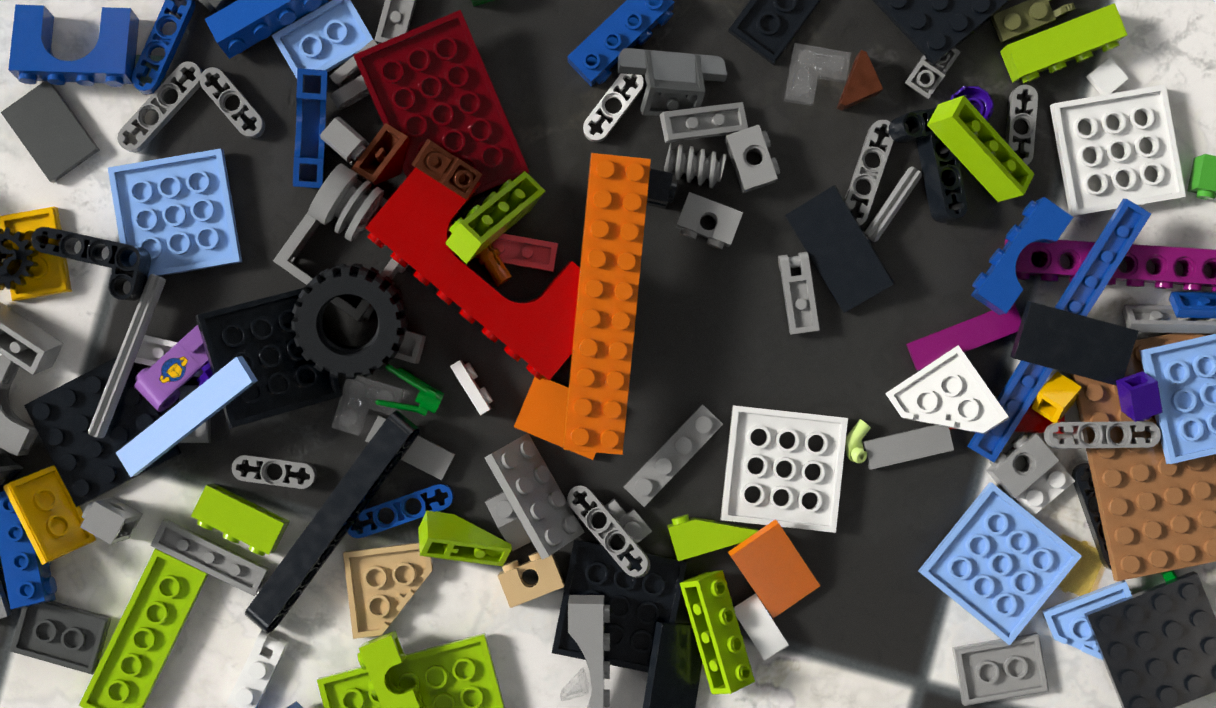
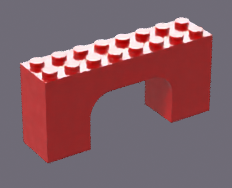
[365,168,580,380]

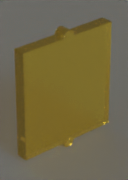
[1058,534,1102,596]

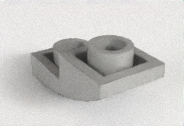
[905,48,960,99]

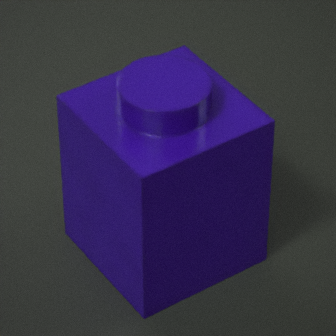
[1116,371,1163,422]

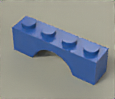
[293,68,328,188]
[971,197,1073,315]

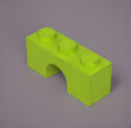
[357,631,425,708]

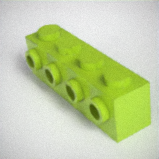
[1000,3,1127,84]
[927,95,1034,202]
[445,171,545,264]
[680,570,755,694]

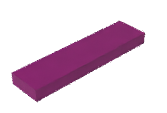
[906,303,1021,370]

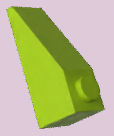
[418,510,512,566]
[667,514,759,561]

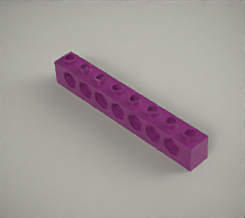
[1005,239,1216,292]

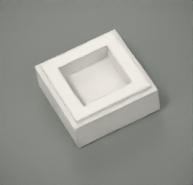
[1086,57,1129,95]

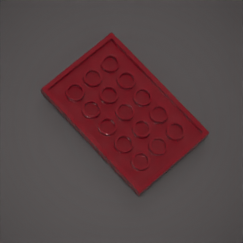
[353,10,529,196]

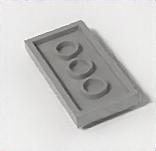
[485,433,585,560]

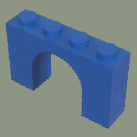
[8,4,139,87]

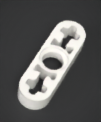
[583,73,644,142]

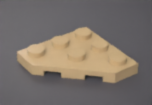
[343,542,433,639]

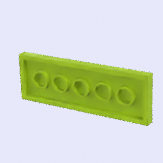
[79,548,209,708]

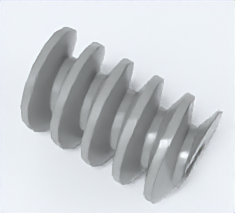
[664,142,726,188]

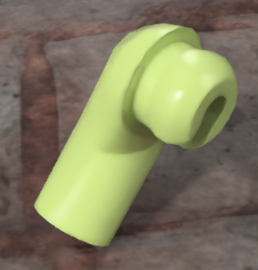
[845,419,871,463]

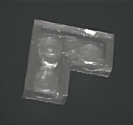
[784,43,851,106]
[331,375,404,436]

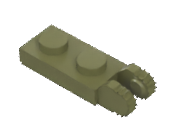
[991,0,1076,43]

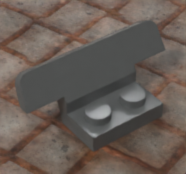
[618,48,727,117]

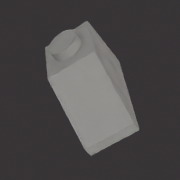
[485,492,532,551]

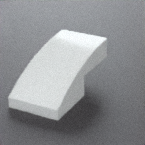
[734,593,789,661]

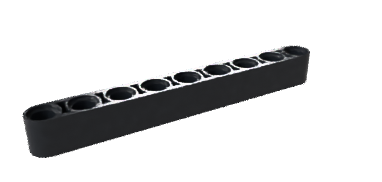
[245,410,420,634]

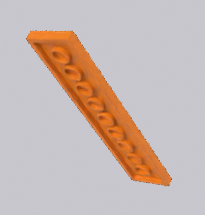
[563,153,651,455]

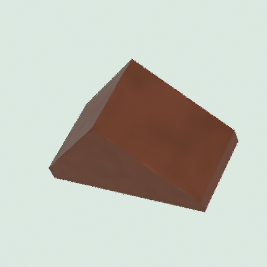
[836,50,883,111]
[351,123,409,185]

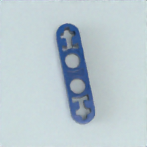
[131,0,196,95]
[346,484,454,539]

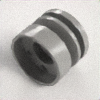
[308,163,385,242]

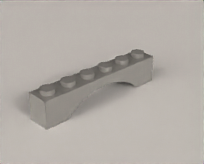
[568,595,610,708]

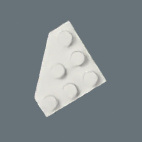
[885,345,1009,434]

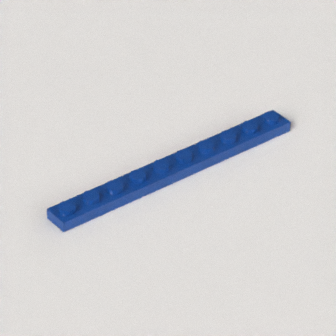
[967,199,1151,462]

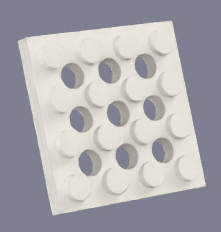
[1050,84,1186,217]
[720,405,848,533]

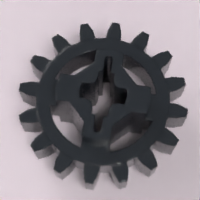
[0,227,38,290]

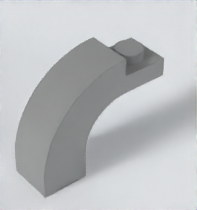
[0,355,38,456]

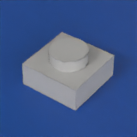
[394,330,426,364]

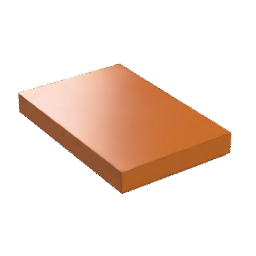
[514,377,596,460]
[728,519,820,618]

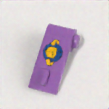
[134,325,209,412]

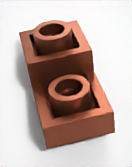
[411,139,482,199]

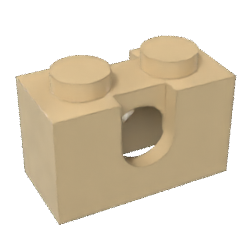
[498,552,565,608]

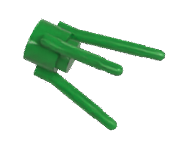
[375,364,444,416]

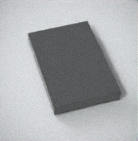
[1,81,100,183]
[10,601,111,675]

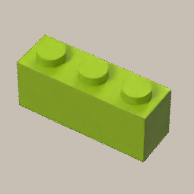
[191,483,290,556]

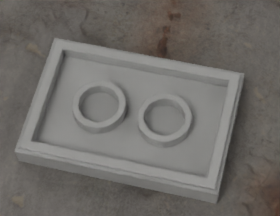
[952,633,1049,706]

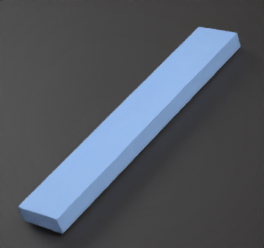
[116,356,258,477]

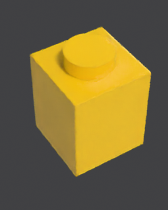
[1031,371,1082,423]

